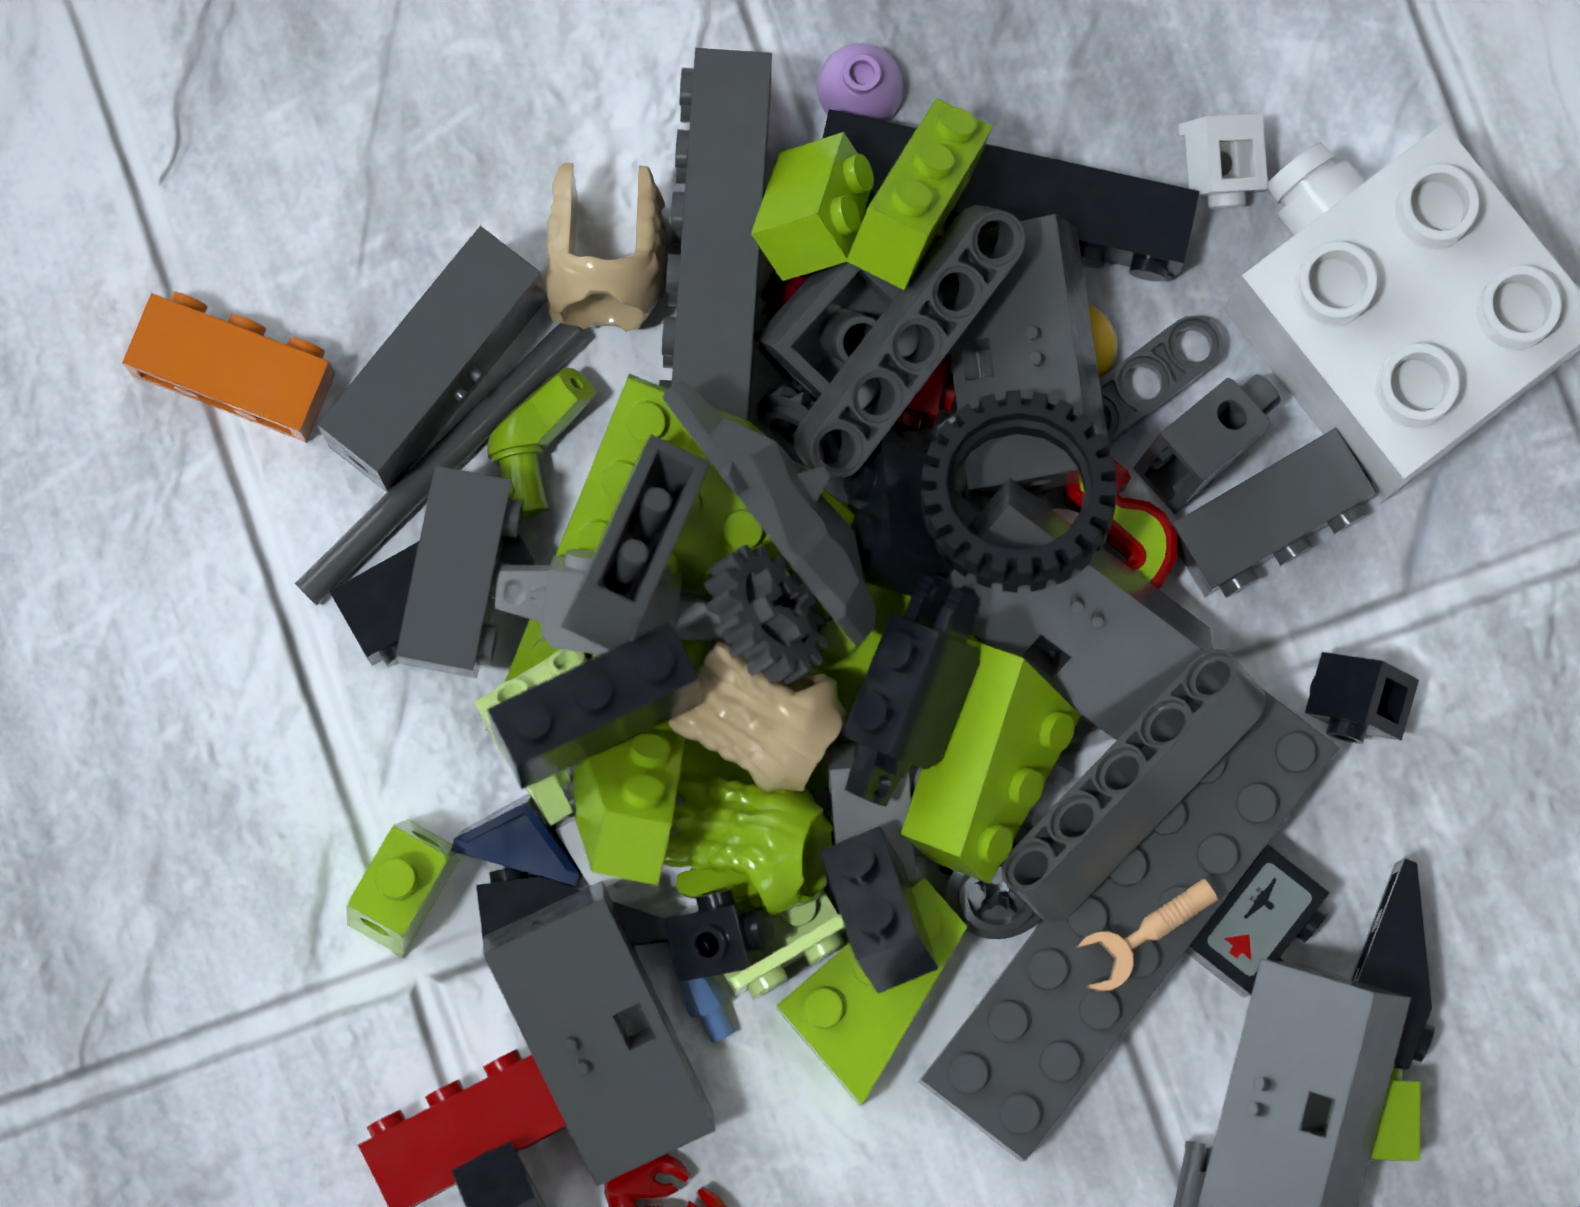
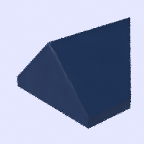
[451,793,583,886]

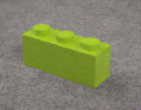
[846,97,993,290]

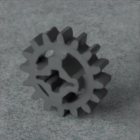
[704,544,828,685]

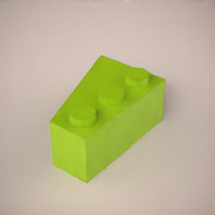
[901,639,1081,884]
[565,719,685,885]
[776,877,967,1107]

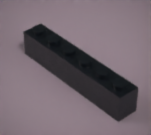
[822,109,1200,282]

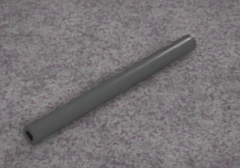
[294,323,587,606]

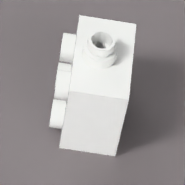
[1223,122,1580,505]

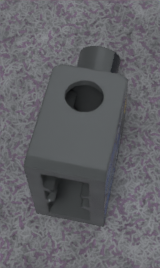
[1133,374,1281,514]

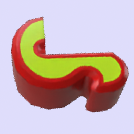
[1064,460,1178,589]

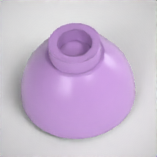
[817,43,904,122]

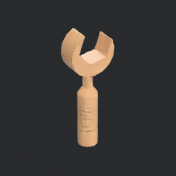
[1076,878,1218,992]

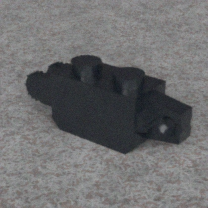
[841,573,981,806]

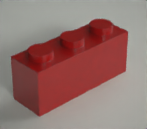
[358,1049,567,1207]

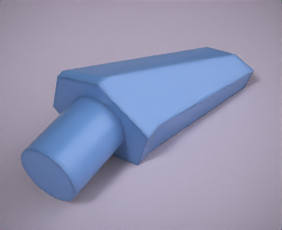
[671,952,735,1042]

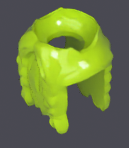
[663,772,833,916]

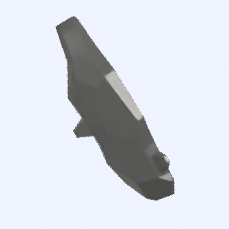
[663,379,877,647]

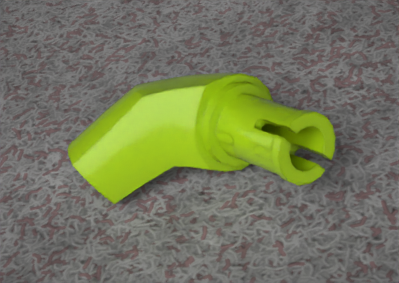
[487,368,596,518]

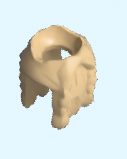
[545,163,667,332]
[668,636,847,792]

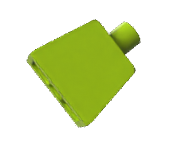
[346,819,463,957]

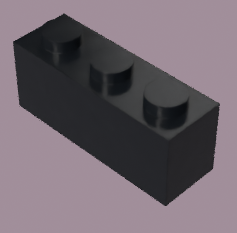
[329,533,536,667]
[487,622,702,790]

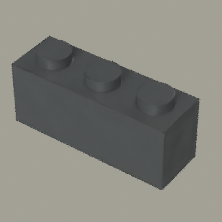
[1172,428,1376,598]
[560,434,710,650]
[396,466,524,679]

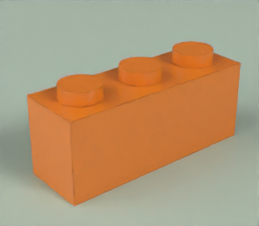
[122,292,335,443]

